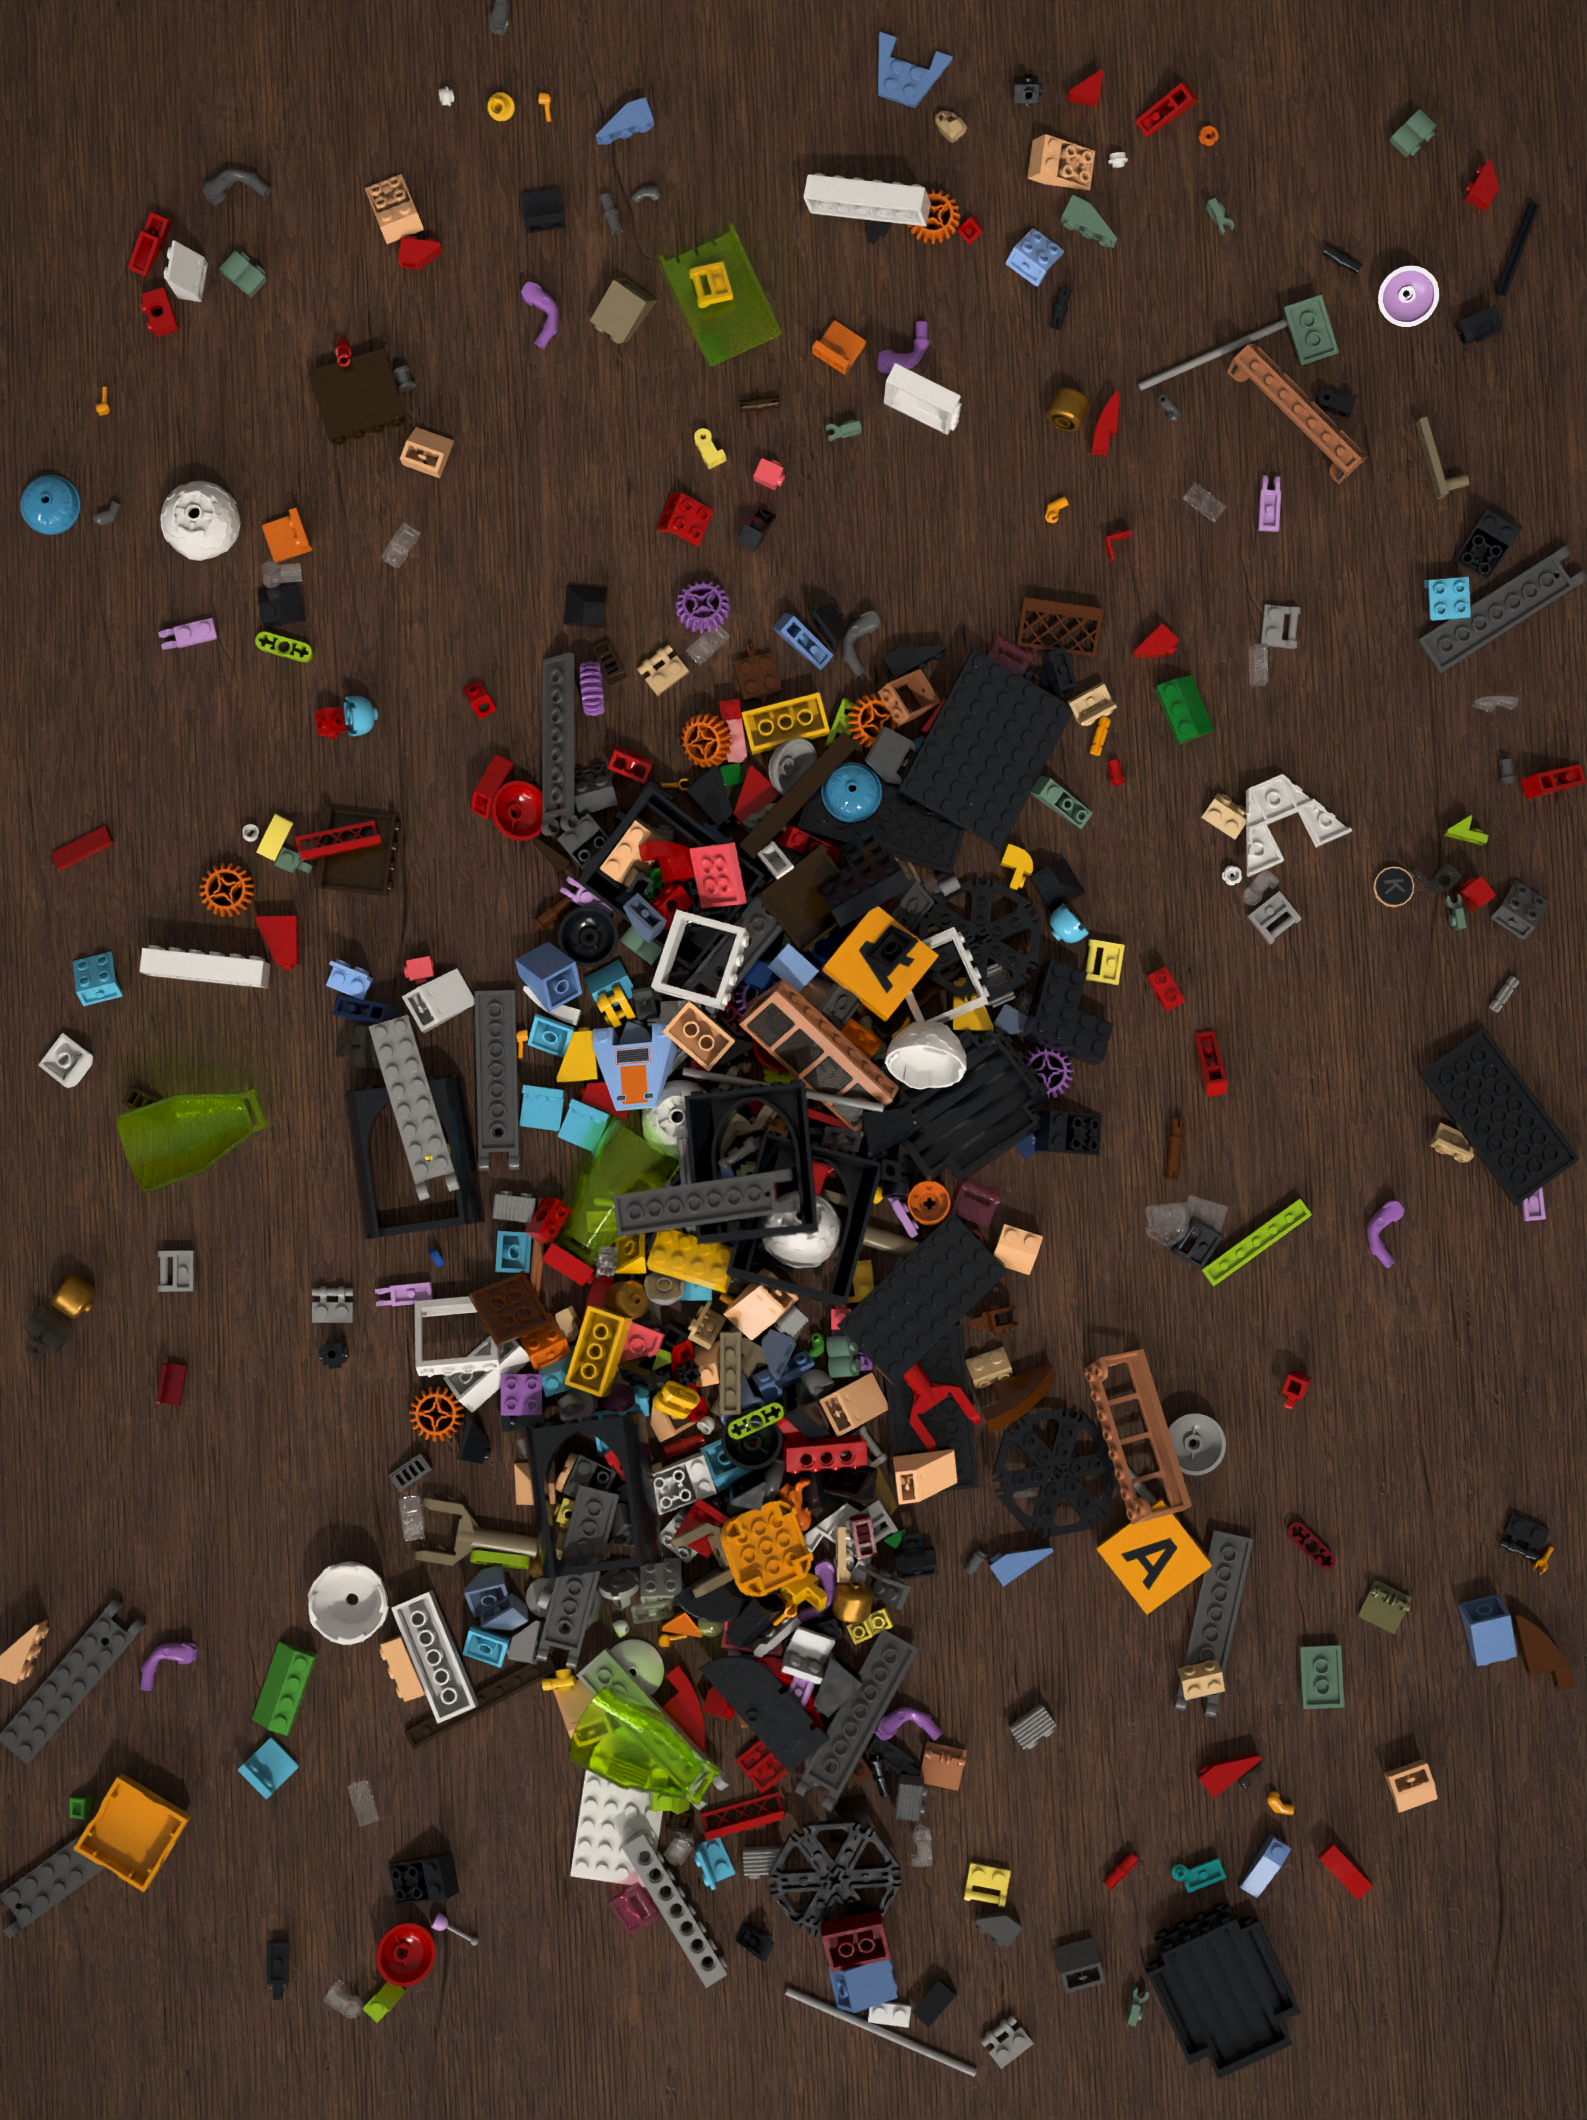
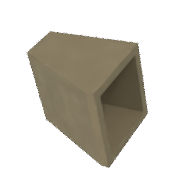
[590,278,657,344]

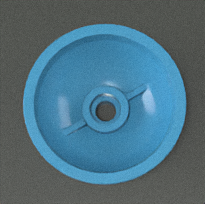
[20,475,81,535]
[822,762,882,822]

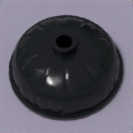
[558,906,619,967]
[721,1409,783,1470]

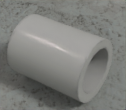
[938,876,961,896]

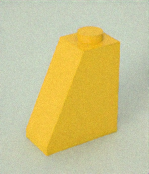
[952,978,994,1032]
[557,1027,599,1083]

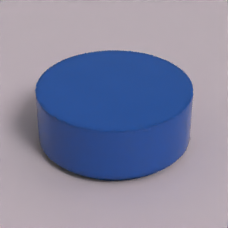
[428,1247,444,1268]

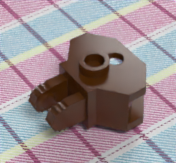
[969,1304,1019,1335]

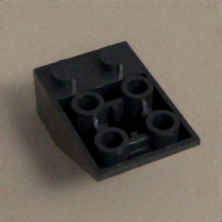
[1454,505,1522,581]
[1035,1110,1102,1156]
[388,1852,460,1905]

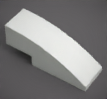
[757,840,794,879]
[523,986,582,1027]

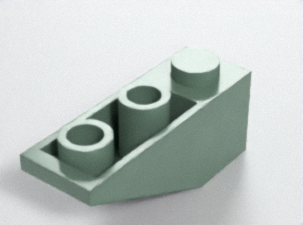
[1060,195,1117,248]
[1030,775,1093,829]

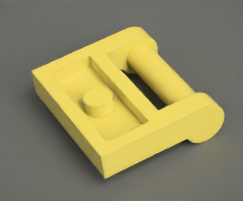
[1085,939,1125,985]
[964,1862,1011,1907]

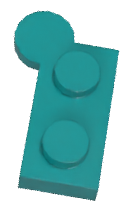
[1172,1857,1226,1893]

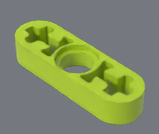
[255,632,313,662]
[728,1403,784,1439]
[470,1550,530,1569]

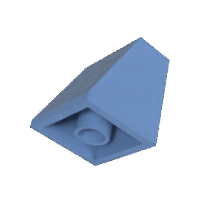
[515,942,582,1012]
[1458,1594,1517,1666]
[828,1960,898,2013]

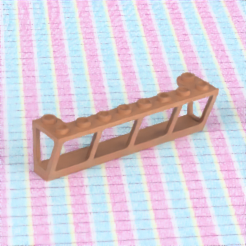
[1085,1349,1192,1525]

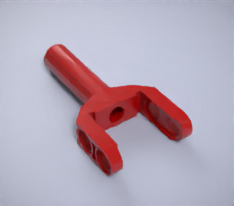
[903,1362,982,1452]

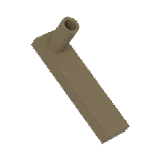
[1415,417,1469,500]
[720,1331,742,1415]

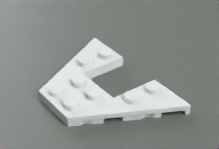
[1246,774,1352,877]

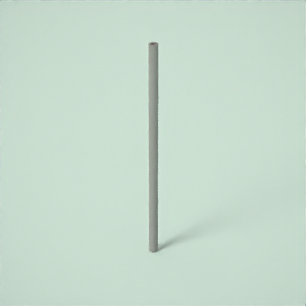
[1138,319,1287,391]
[683,1067,884,1112]
[785,1987,977,2077]

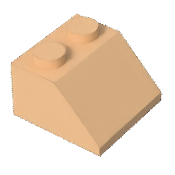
[993,1224,1043,1275]

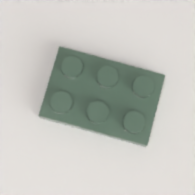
[1282,295,1339,366]
[1299,1644,1344,1709]

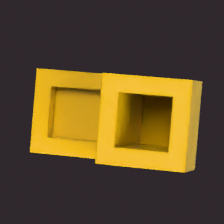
[1000,844,1033,892]
[780,1573,828,1612]

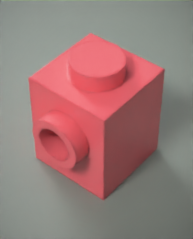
[753,458,786,490]
[404,956,436,985]
[831,1305,852,1330]

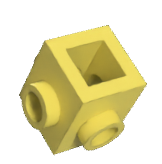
[554,1496,575,1529]

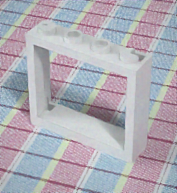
[884,363,962,435]
[651,910,750,1010]
[905,927,989,1023]
[415,1296,500,1377]

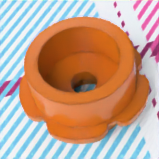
[1199,126,1219,146]

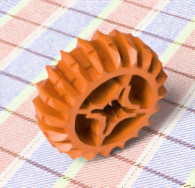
[907,189,960,244]
[847,694,900,748]
[680,713,733,768]
[199,863,254,917]
[409,1386,465,1442]

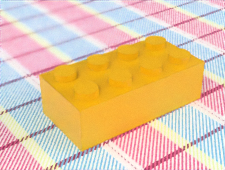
[741,692,830,755]
[647,1229,733,1293]
[564,1305,633,1397]

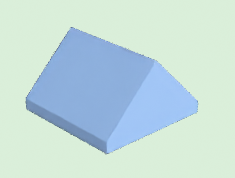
[768,943,821,992]

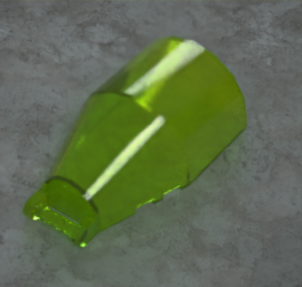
[116,1088,269,1193]
[558,1118,679,1266]
[568,1685,721,1805]

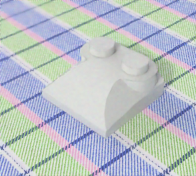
[39,1033,93,1088]

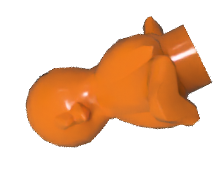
[776,1477,811,1531]

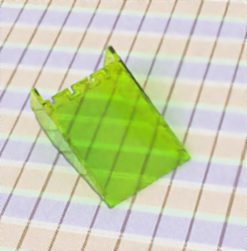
[658,223,782,368]

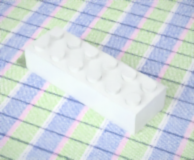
[803,173,931,226]
[139,945,271,988]
[391,1590,479,1723]

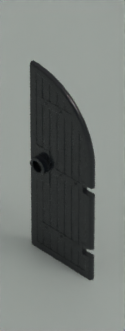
[673,1566,812,1622]
[699,1656,830,1773]

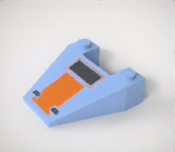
[593,1022,678,1111]

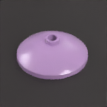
[1378,265,1439,326]

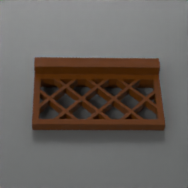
[1016,597,1104,657]

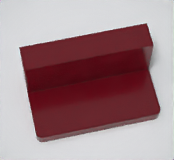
[156,1362,188,1406]

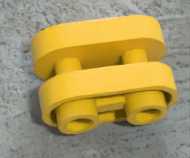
[596,985,636,1028]
[652,1381,700,1419]

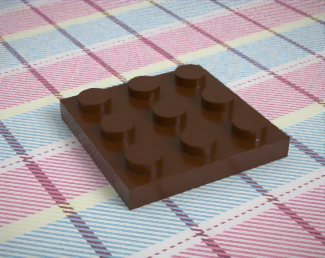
[469,1272,552,1347]

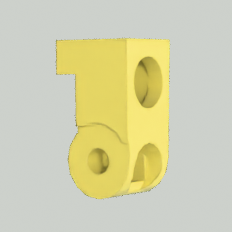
[694,428,727,470]

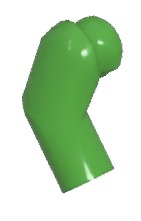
[808,1332,825,1360]

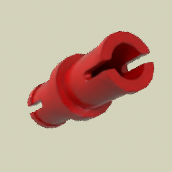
[335,337,351,367]
[663,1433,706,1459]
[1102,1851,1139,1891]

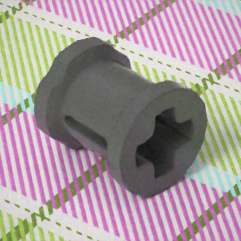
[393,366,416,392]

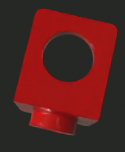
[1104,530,1133,563]
[462,680,496,719]

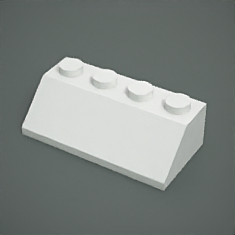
[443,1335,530,1412]

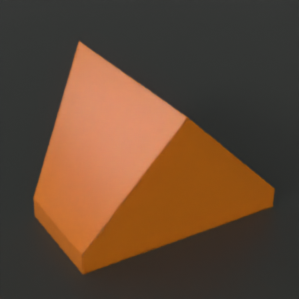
[662,1610,702,1638]

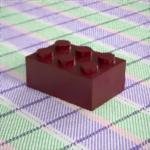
[821,1910,891,1972]

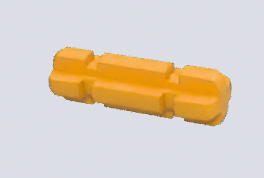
[1090,717,1111,756]

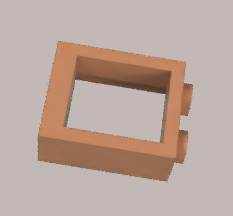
[878,668,941,726]

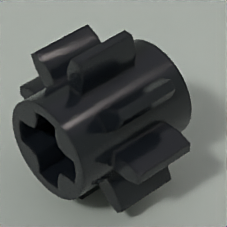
[674,1360,701,1387]

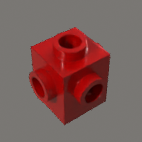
[315,707,346,739]

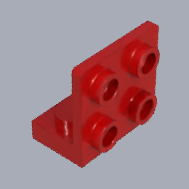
[656,492,713,546]
[674,1498,730,1558]

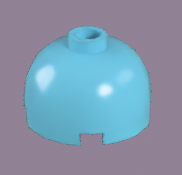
[344,696,378,736]
[1050,903,1089,943]

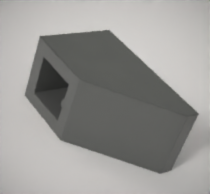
[974,1911,1023,1948]

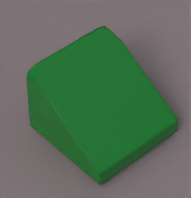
[719,763,744,788]
[882,1527,906,1548]

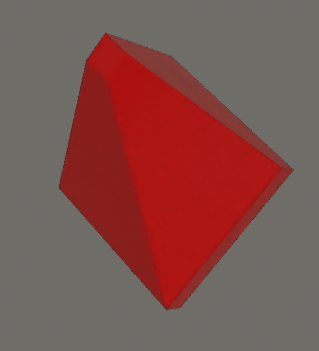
[957,216,984,245]

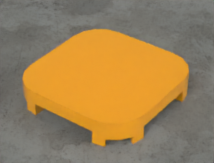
[720,1500,814,1597]

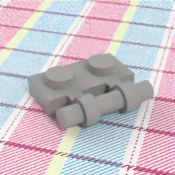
[312,1286,354,1323]
[980,2015,1034,2069]

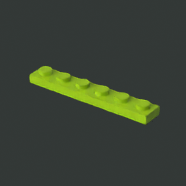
[1201,1199,1312,1286]

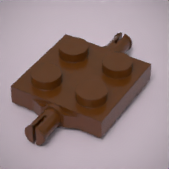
[733,643,783,707]

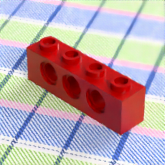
[782,1435,867,1473]

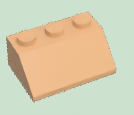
[599,818,670,884]
[662,1000,736,1072]
[379,1634,426,1702]

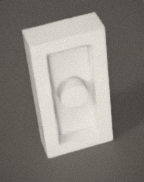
[868,2002,911,2028]

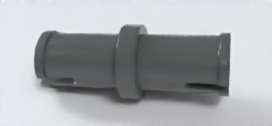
[599,193,623,235]

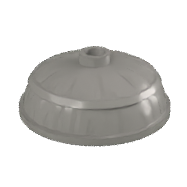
[769,738,818,796]
[1168,1413,1226,1475]

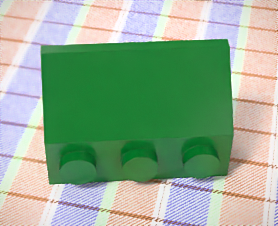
[1154,675,1214,746]

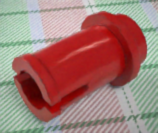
[1107,759,1125,786]

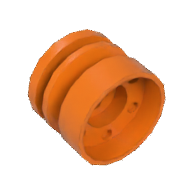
[907,1181,951,1226]

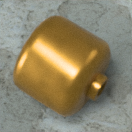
[1046,387,1090,432]
[51,1273,96,1319]
[604,1281,650,1319]
[832,1580,874,1624]

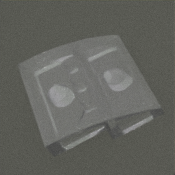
[1176,1195,1228,1239]

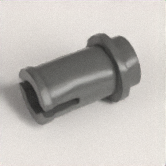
[1499,759,1517,785]
[963,1548,987,1576]

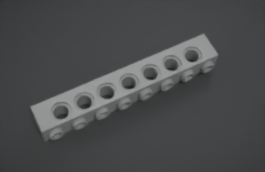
[620,1830,728,1988]

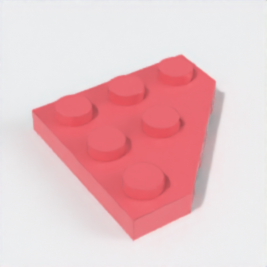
[616,1321,665,1373]

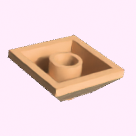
[691,1340,720,1387]
[651,1404,701,1442]
[514,1461,557,1505]

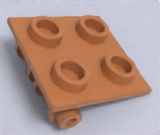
[920,1741,967,1791]

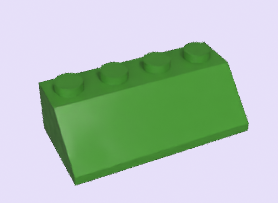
[252,1641,318,1736]

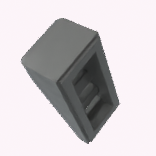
[388,1452,433,1492]

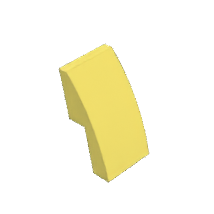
[257,814,294,861]
[846,1607,894,1644]

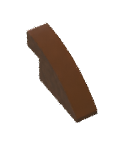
[982,1363,1055,1433]
[1511,1613,1576,1691]

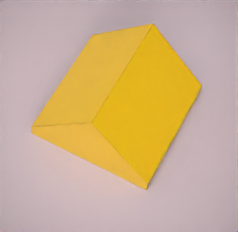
[615,1233,647,1274]

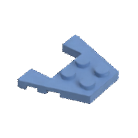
[878,32,953,108]

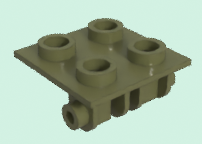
[1358,1580,1412,1634]

